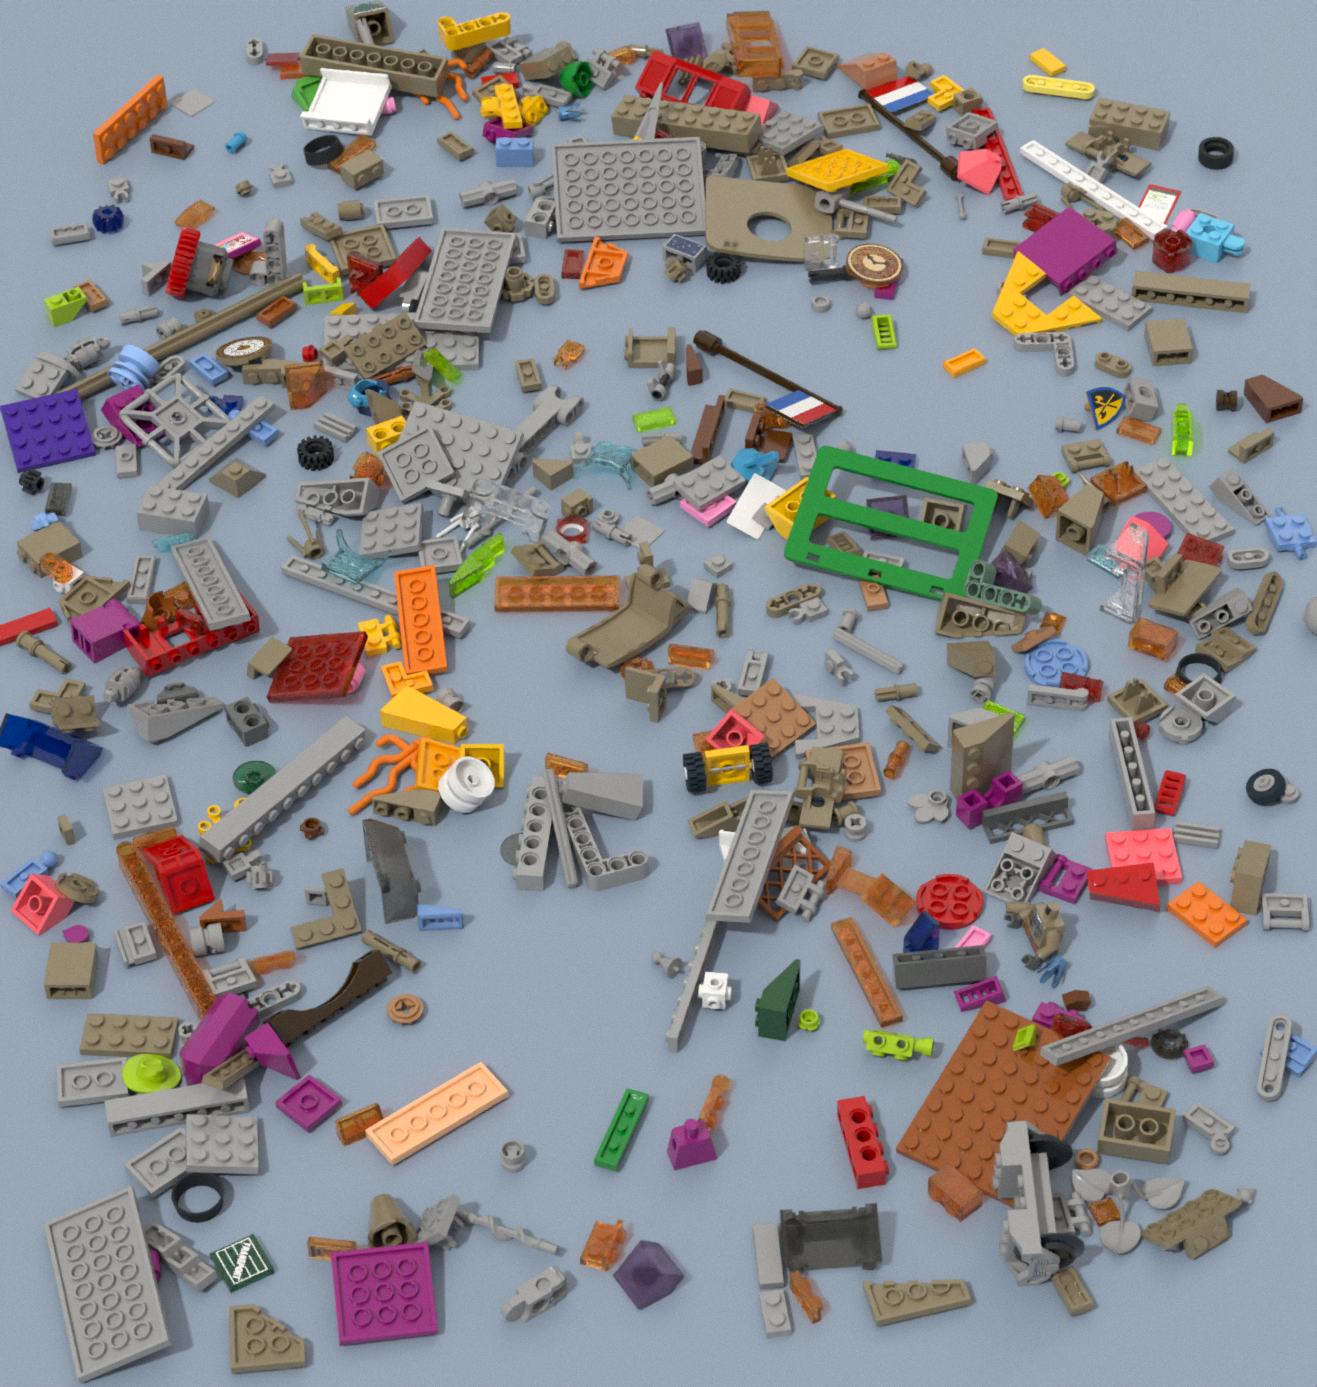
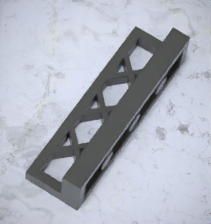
[982,791,1074,844]

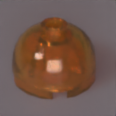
[349,451,386,486]

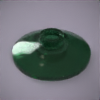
[233,761,276,794]

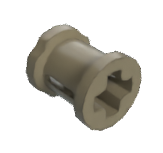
[832,801,859,827]

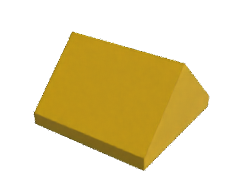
[461,744,506,787]

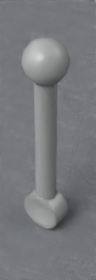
[956,193,966,220]

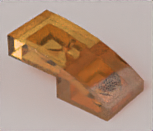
[174,200,215,229]

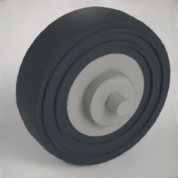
[1246,768,1286,805]

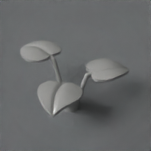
[1072,1169,1185,1254]

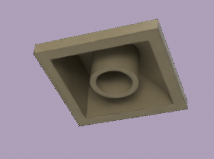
[209,457,266,498]

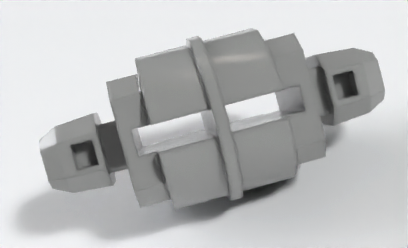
[63,336,111,370]
[104,666,141,702]

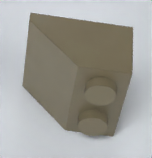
[920,497,967,532]

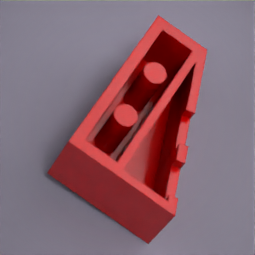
[1087,862,1160,912]

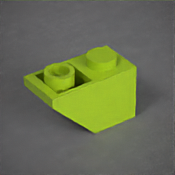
[44,287,87,327]

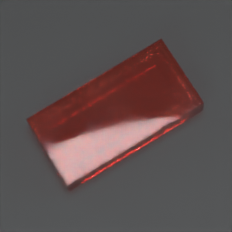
[561,249,584,279]

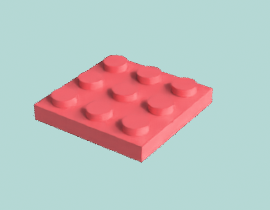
[1105,828,1182,885]

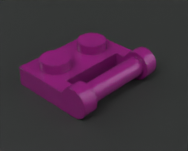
[1038,854,1093,905]

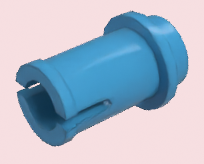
[225,131,247,154]

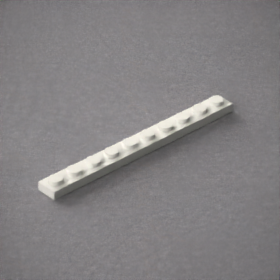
[1020,140,1167,240]

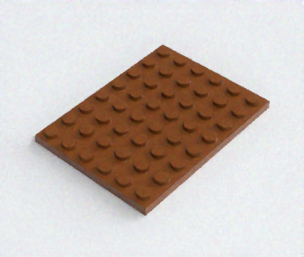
[896,1000,1111,1208]

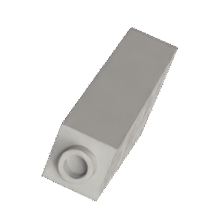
[559,772,643,821]

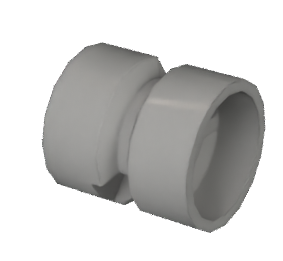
[189,923,225,957]

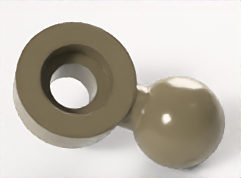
[905,61,933,79]

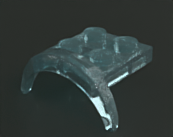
[574,441,637,490]
[321,529,392,585]

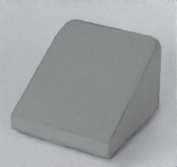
[304,887,329,906]

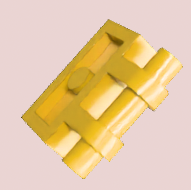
[358,615,401,657]

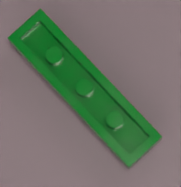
[594,1088,649,1171]

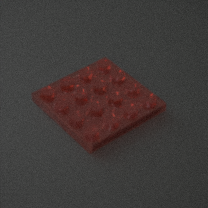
[266,631,368,703]

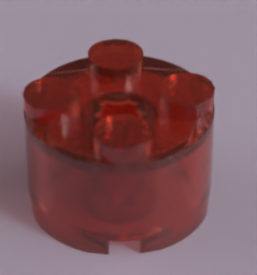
[1152,229,1192,274]

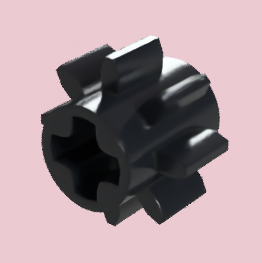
[19,469,44,494]

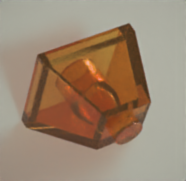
[284,360,327,410]

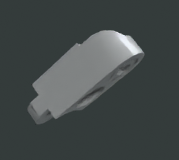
[399,270,428,313]
[501,1267,567,1323]

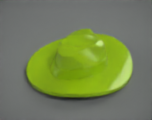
[122,1054,181,1094]

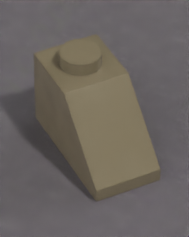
[365,389,404,425]

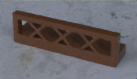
[691,395,725,465]

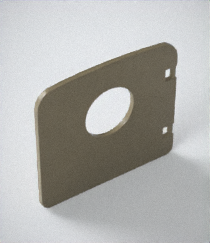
[705,176,834,263]

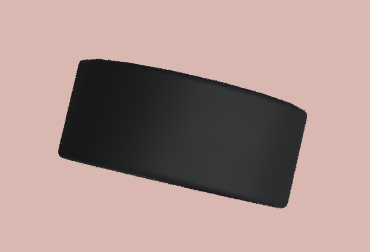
[1198,137,1234,169]

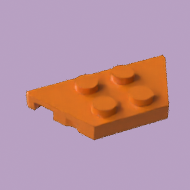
[579,236,628,289]

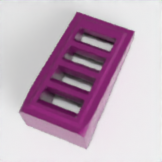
[954,976,1006,1012]

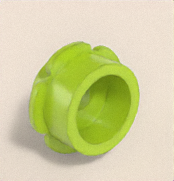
[1049,472,1069,490]
[798,1009,820,1031]

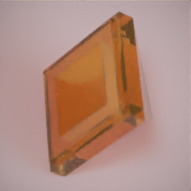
[1040,612,1066,633]

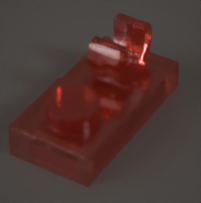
[1059,672,1104,702]

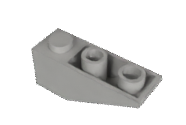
[1209,467,1270,526]
[1189,587,1253,640]

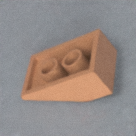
[837,53,897,90]

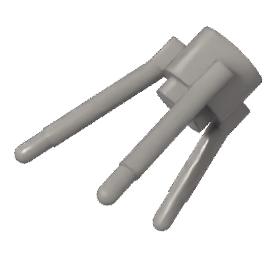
[528,173,555,200]

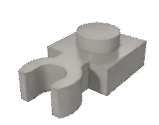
[1085,151,1113,184]
[269,162,292,189]
[107,177,129,205]
[788,597,828,625]

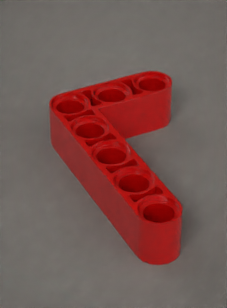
[358,237,432,310]

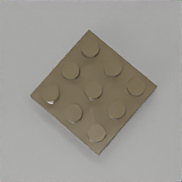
[329,224,396,275]

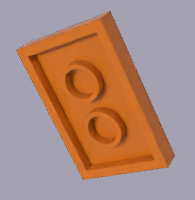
[1167,881,1248,948]

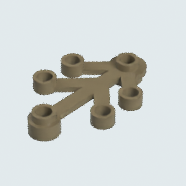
[399,374,452,415]

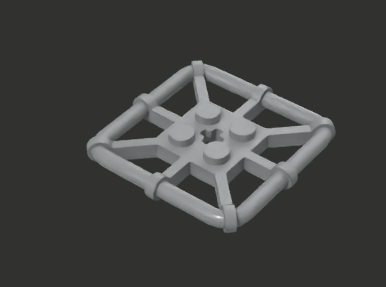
[119,373,231,468]

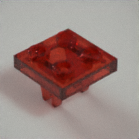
[347,251,383,296]

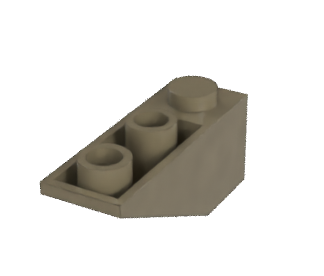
[372,789,444,826]

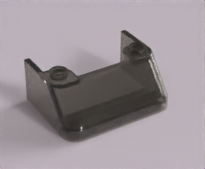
[362,818,421,924]

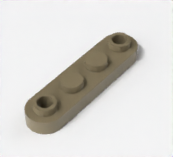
[1246,571,1283,635]

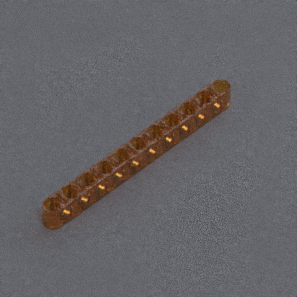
[116,841,216,1021]

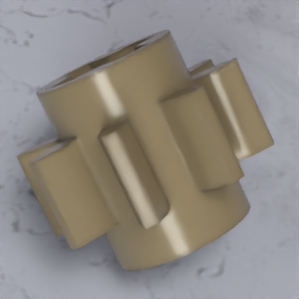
[664,259,688,282]

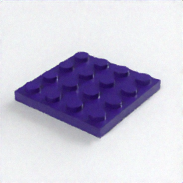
[0,389,96,473]

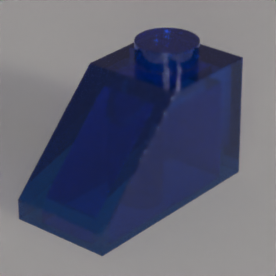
[903,910,940,953]

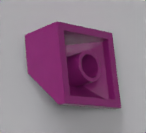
[244,1022,301,1080]

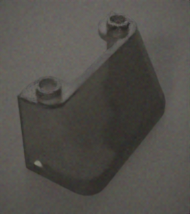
[779,1203,882,1275]

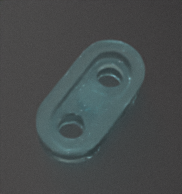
[152,532,194,551]

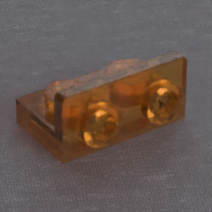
[580,1219,626,1271]

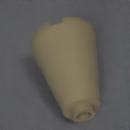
[368,1194,416,1248]

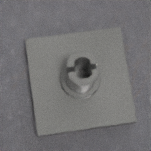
[425,479,475,518]

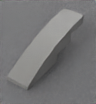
[144,1221,218,1292]

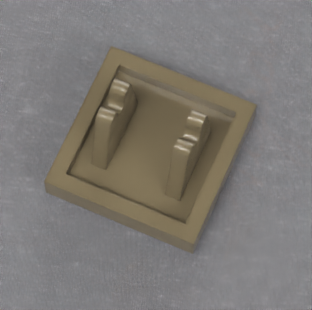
[746,145,790,182]
[985,479,1034,519]
[1107,677,1168,727]

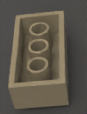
[1088,98,1170,151]

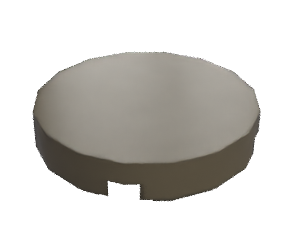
[55,872,100,903]

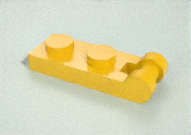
[305,244,340,284]

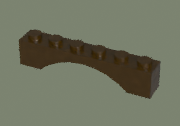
[262,949,392,1047]

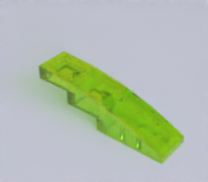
[449,533,505,599]

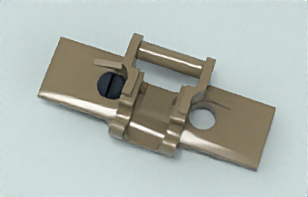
[1065,131,1152,177]
[794,747,847,829]

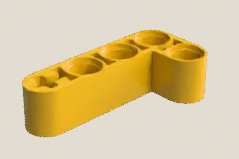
[438,12,511,51]

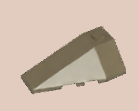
[934,592,1026,638]

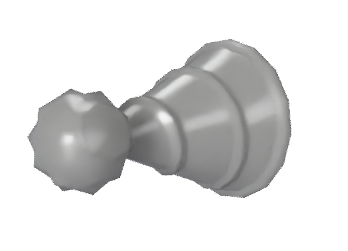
[651,952,682,978]

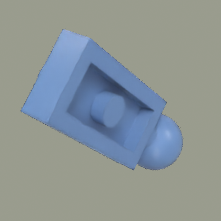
[228,409,279,446]
[0,850,58,900]

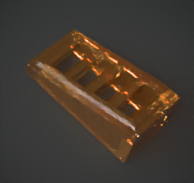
[826,846,852,895]

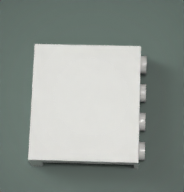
[300,68,392,136]

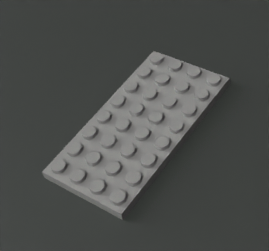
[414,228,516,333]
[323,312,479,374]
[44,1186,172,1383]

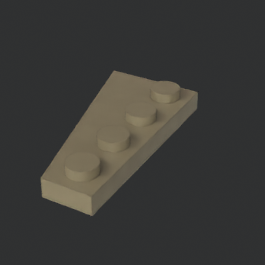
[863,1279,971,1326]

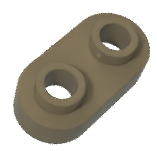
[534,274,555,305]
[1095,352,1131,378]

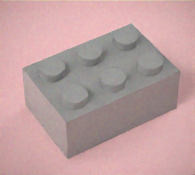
[136,485,210,539]

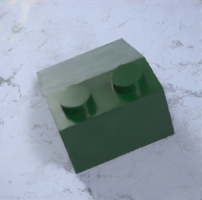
[755,959,801,1041]

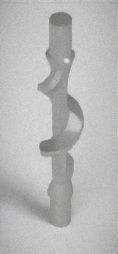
[464,486,537,548]
[455,1208,559,1255]

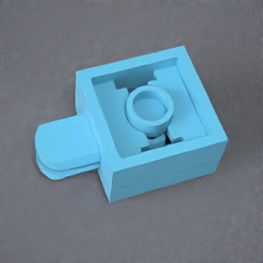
[1182,213,1245,263]

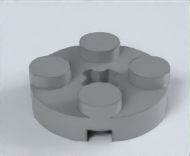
[1159,706,1203,745]

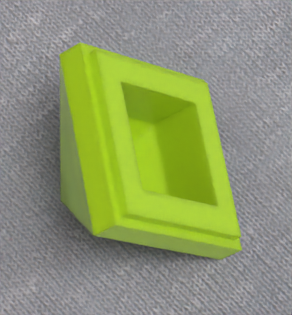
[1012,1024,1036,1051]

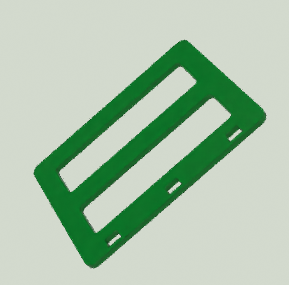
[784,446,998,601]

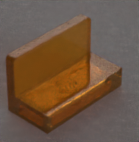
[668,644,714,670]

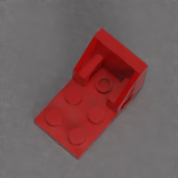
[141,835,215,914]

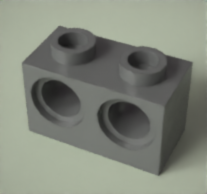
[224,697,270,747]

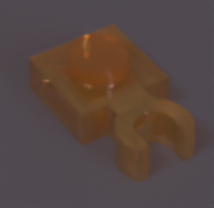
[554,339,585,369]

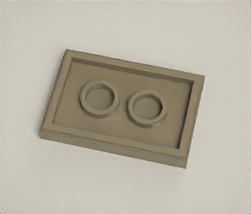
[818,104,880,139]

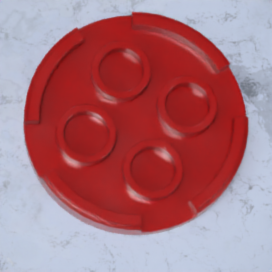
[916,874,983,930]

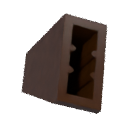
[1243,374,1303,424]

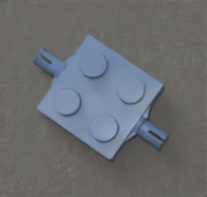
[1264,507,1317,560]

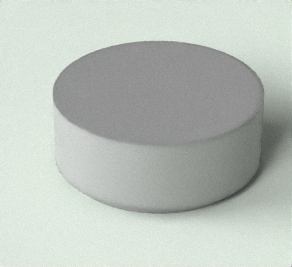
[811,295,830,313]

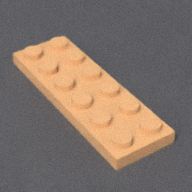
[365,1062,508,1166]

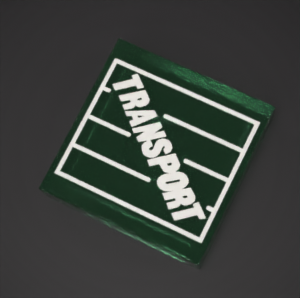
[210,1234,275,1293]

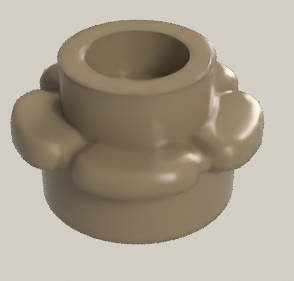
[235,180,253,196]

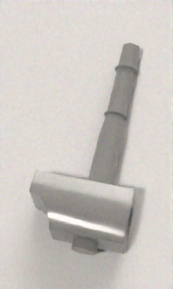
[814,187,898,223]

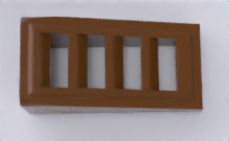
[686,344,703,386]

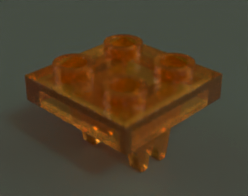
[1090,461,1147,506]

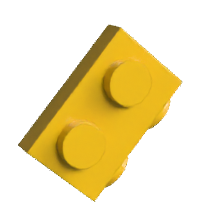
[518,95,549,126]

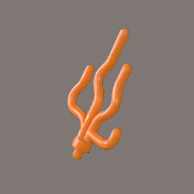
[412,58,468,120]
[348,734,432,815]

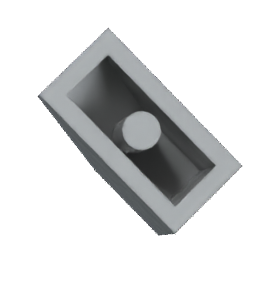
[962,441,993,485]

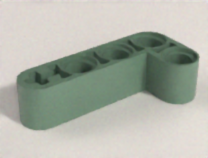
[964,560,1042,615]

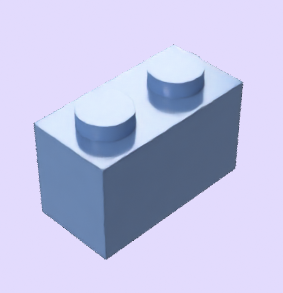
[495,137,534,167]

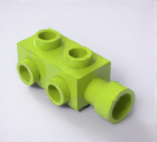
[863,1029,934,1060]

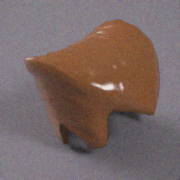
[141,591,177,632]

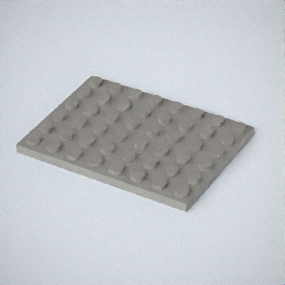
[551,137,705,242]

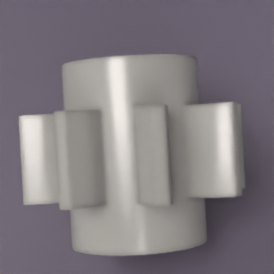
[246,865,273,888]

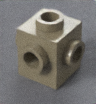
[484,204,517,233]

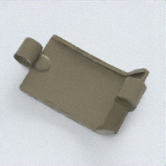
[566,564,677,668]

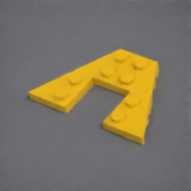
[992,251,1101,336]

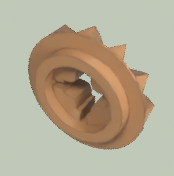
[387,994,424,1025]

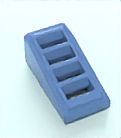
[417,904,464,931]

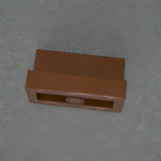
[149,134,194,160]

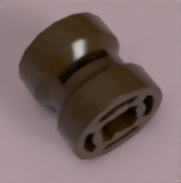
[1216,390,1237,410]

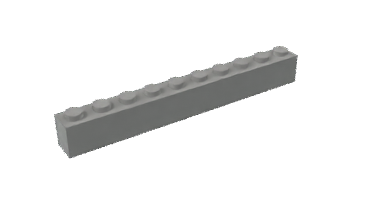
[199,716,366,864]

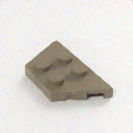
[58,575,131,628]

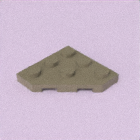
[229,1304,306,1374]

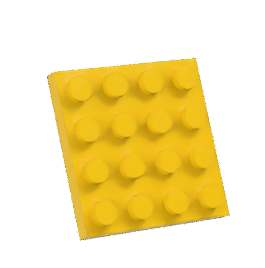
[786,149,890,193]

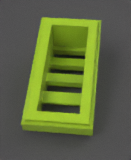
[871,314,897,350]

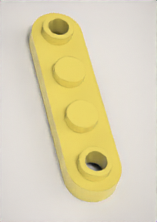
[1023,75,1095,100]

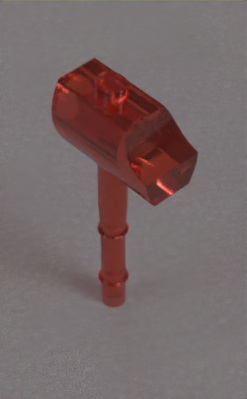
[1050,1012,1149,1047]

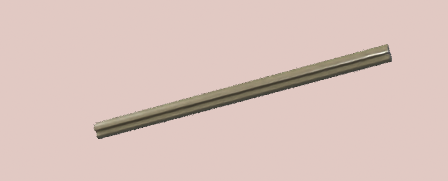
[54,273,306,400]

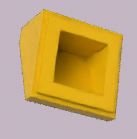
[330,303,357,316]

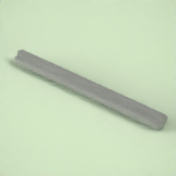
[543,768,578,888]

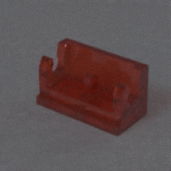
[1022,202,1060,233]

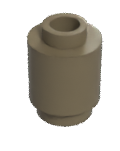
[337,200,365,220]

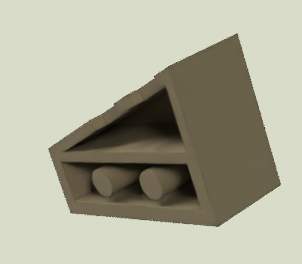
[1230,840,1272,916]

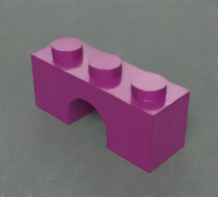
[956,770,1023,829]

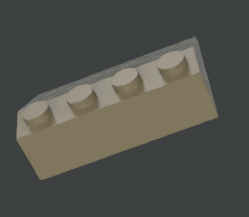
[950,712,1015,800]

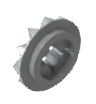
[91,425,122,450]

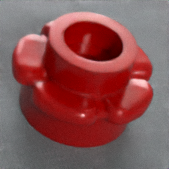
[302,345,318,363]

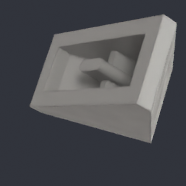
[687,578,719,614]

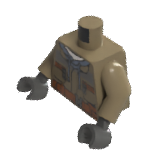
[1004,901,1065,970]

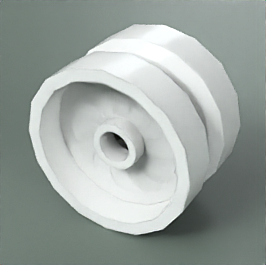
[438,756,495,813]
[1091,1043,1128,1098]

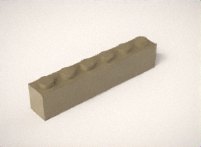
[1132,271,1251,313]

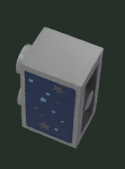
[663,234,707,273]

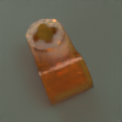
[754,402,791,429]

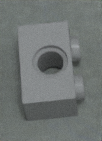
[1122,376,1159,422]

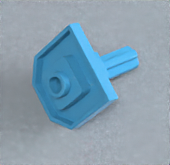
[730,448,780,485]

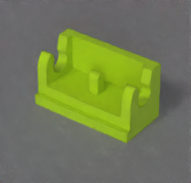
[302,277,344,305]

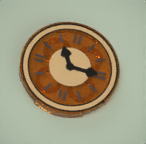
[845,243,903,287]

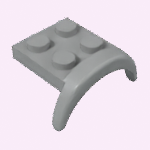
[15,351,84,399]

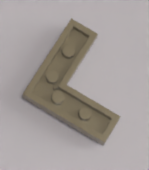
[290,868,362,950]

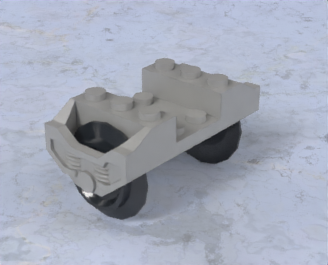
[992,1121,1085,1286]

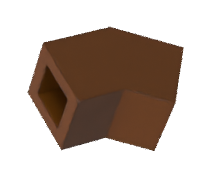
[1062,990,1091,1011]

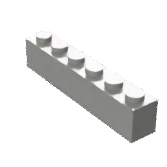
[1109,717,1155,831]
[104,1076,250,1137]

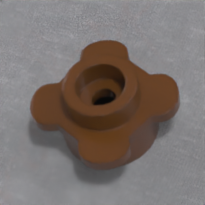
[299,817,325,839]

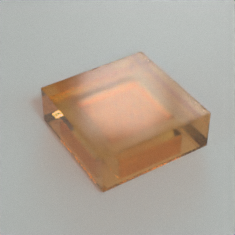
[1088,1197,1120,1227]

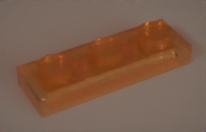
[327,134,376,175]

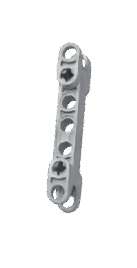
[506,385,584,482]

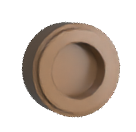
[1074,1149,1099,1170]

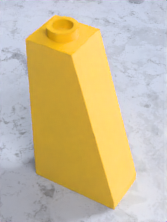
[380,685,468,745]

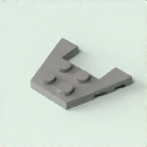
[792,693,859,760]

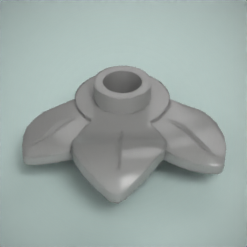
[907,790,949,823]

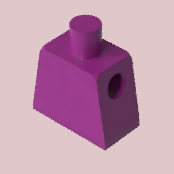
[667,1119,717,1171]

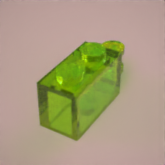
[1171,403,1194,456]

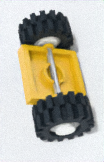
[683,743,773,793]

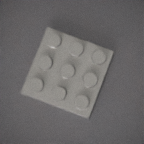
[757,111,823,155]
[377,424,456,504]
[359,503,424,561]
[102,774,178,840]
[186,1114,259,1174]

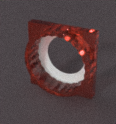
[556,516,588,543]

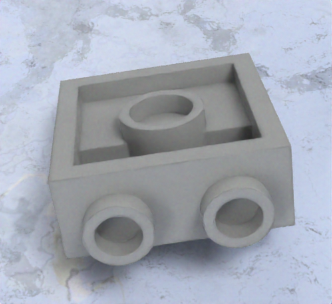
[946,112,998,150]

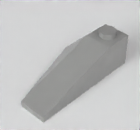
[295,477,380,516]
[128,697,224,743]

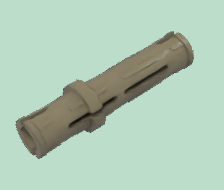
[714,583,731,638]
[361,930,421,973]

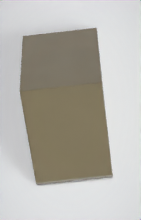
[532,459,573,491]

